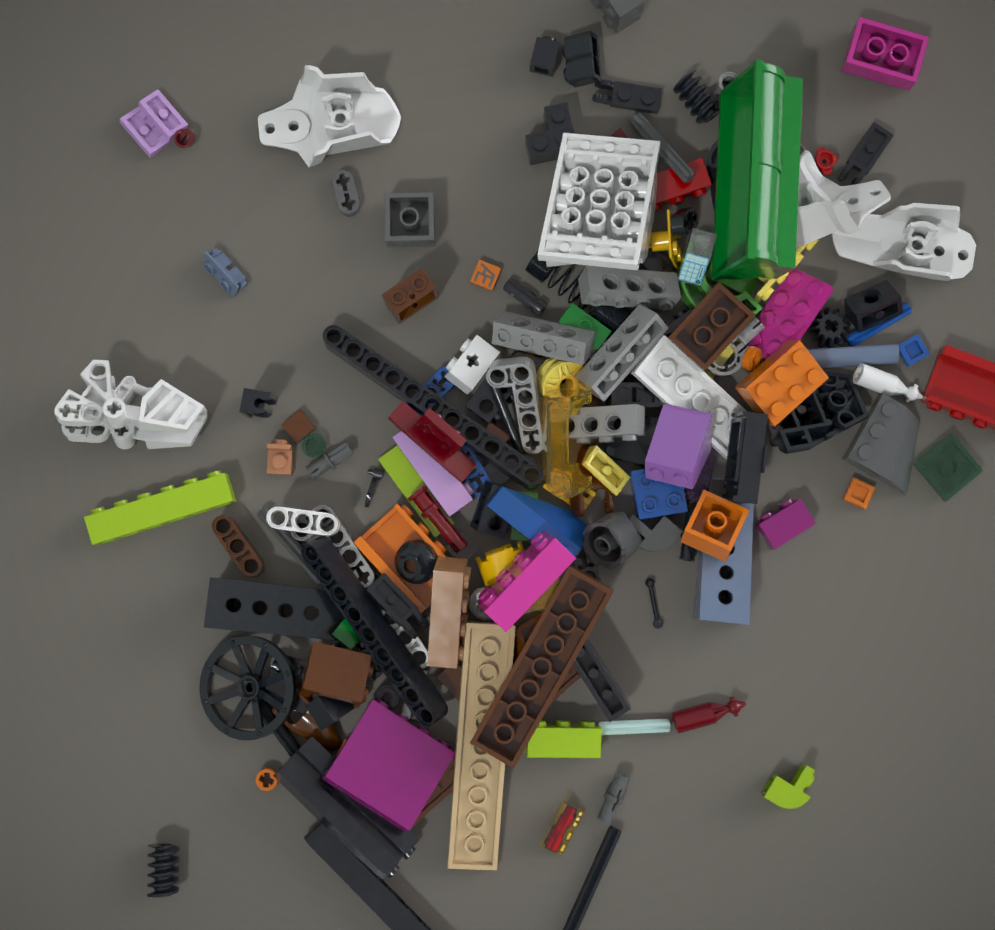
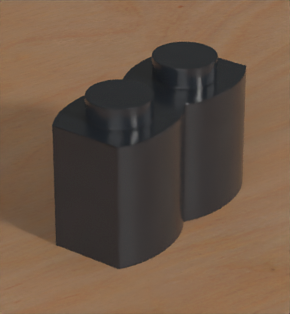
[561,31,602,88]

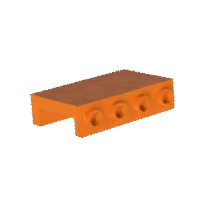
[353,503,447,614]

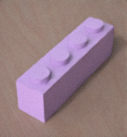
[392,431,474,517]

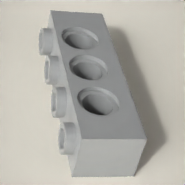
[578,266,681,311]
[575,304,668,401]
[492,311,595,365]
[544,404,645,445]

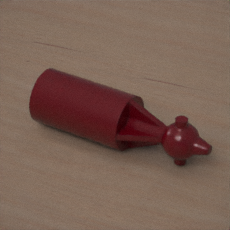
[672,697,746,734]

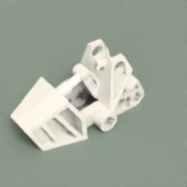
[54,360,207,449]

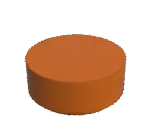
[742,346,762,372]

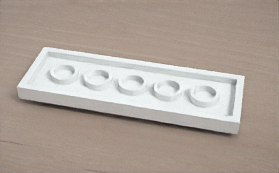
[631,335,747,460]

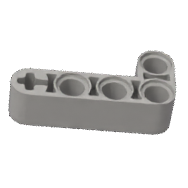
[486,357,546,454]
[291,505,376,588]

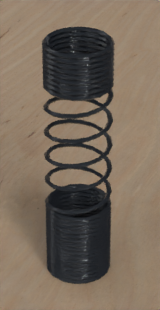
[525,251,631,335]

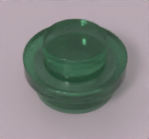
[302,433,326,458]

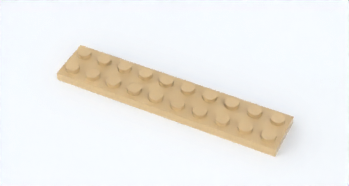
[447,621,516,870]

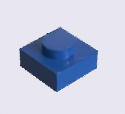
[899,334,930,367]

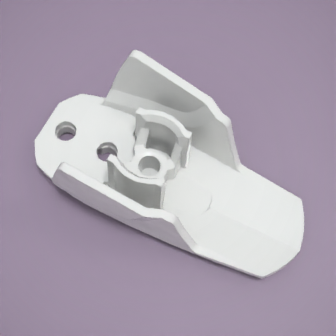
[832,203,976,281]

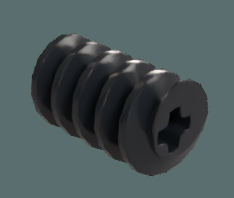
[673,70,720,124]
[147,843,180,898]

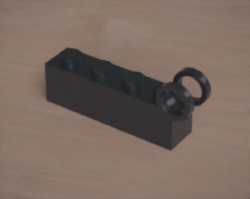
[573,638,631,722]

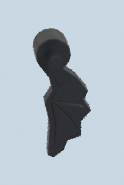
[365,468,384,508]

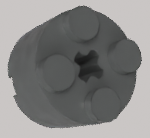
[582,511,642,569]

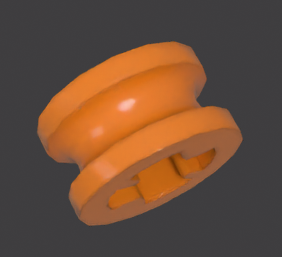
[256,768,279,791]

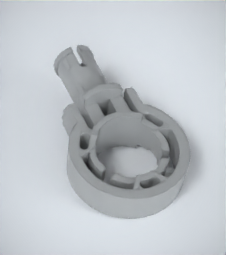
[707,317,765,376]

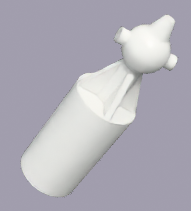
[853,363,923,403]

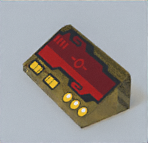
[540,800,584,856]

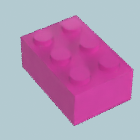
[841,17,929,91]

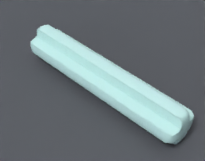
[598,718,671,735]

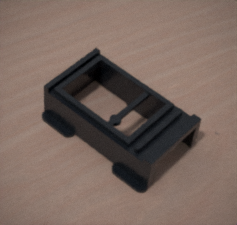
[722,411,768,504]

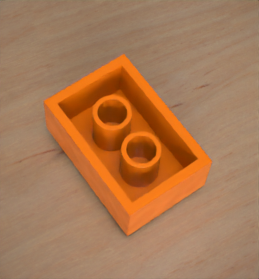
[735,340,829,426]

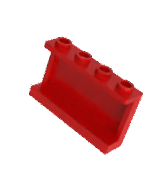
[920,345,995,433]

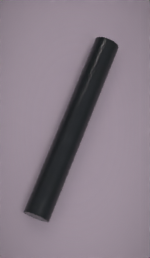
[490,387,526,454]

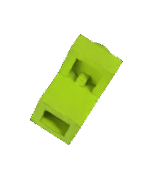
[761,763,815,809]

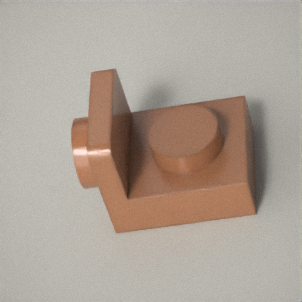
[266,439,294,475]

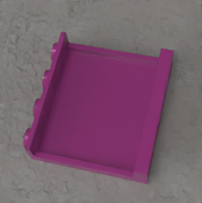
[321,699,455,832]

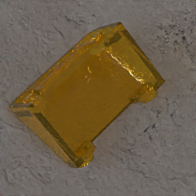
[542,389,592,498]

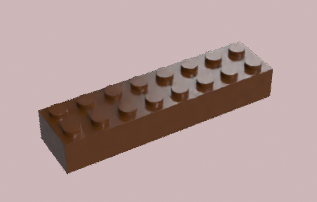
[470,565,614,769]

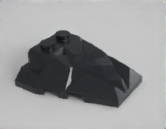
[766,372,869,454]

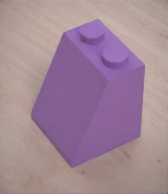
[645,403,712,489]

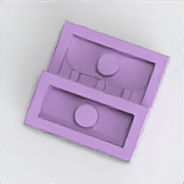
[120,89,188,158]

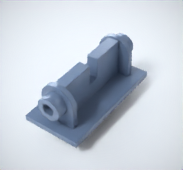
[202,248,248,298]

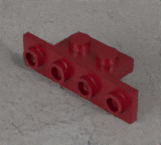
[388,401,476,482]

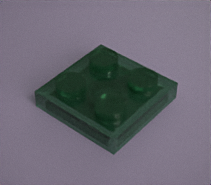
[913,433,984,502]

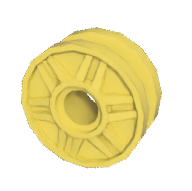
[537,358,588,409]

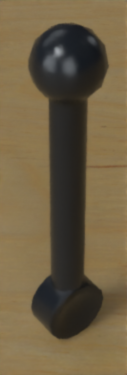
[645,578,663,629]

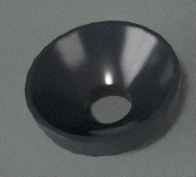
[395,540,438,584]

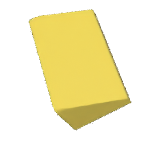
[582,445,630,496]

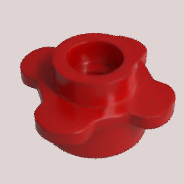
[814,147,838,176]

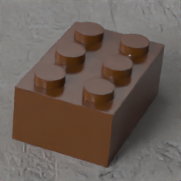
[667,282,756,371]

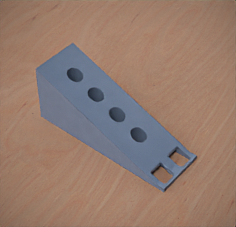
[692,476,754,625]

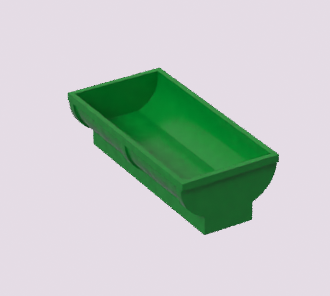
[711,59,803,281]

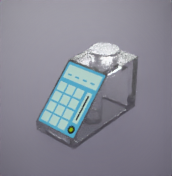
[677,228,717,287]

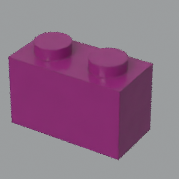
[755,498,816,550]

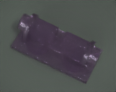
[684,455,716,503]

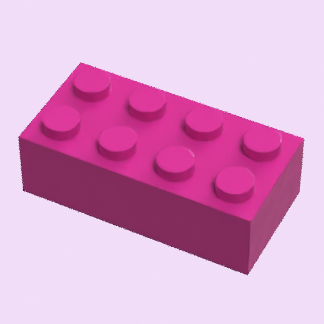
[477,530,576,632]

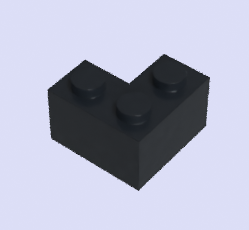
[525,102,575,165]

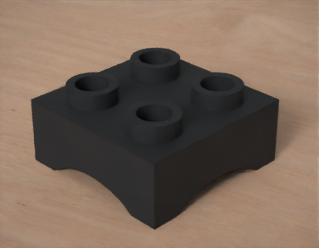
[605,416,659,467]

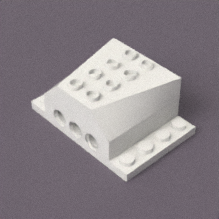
[537,133,661,270]

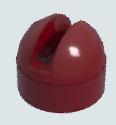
[174,128,195,148]

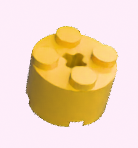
[475,541,525,587]

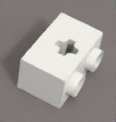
[445,335,500,394]

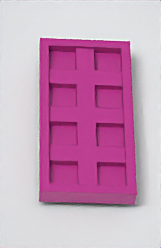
[742,268,834,361]

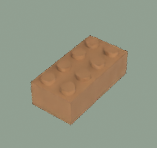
[427,556,472,669]

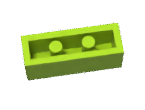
[523,720,602,758]

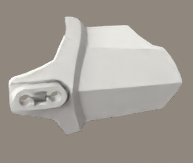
[258,65,401,168]
[796,150,891,248]

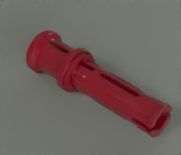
[408,485,468,554]

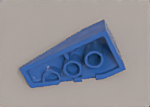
[486,486,588,557]

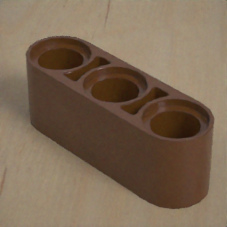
[212,515,265,577]

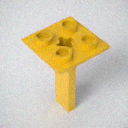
[649,210,682,269]

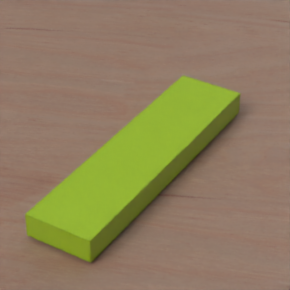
[378,445,455,538]

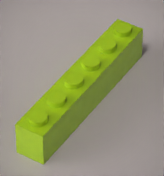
[84,470,237,546]

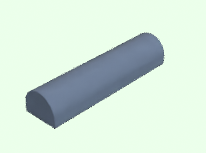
[808,344,899,368]

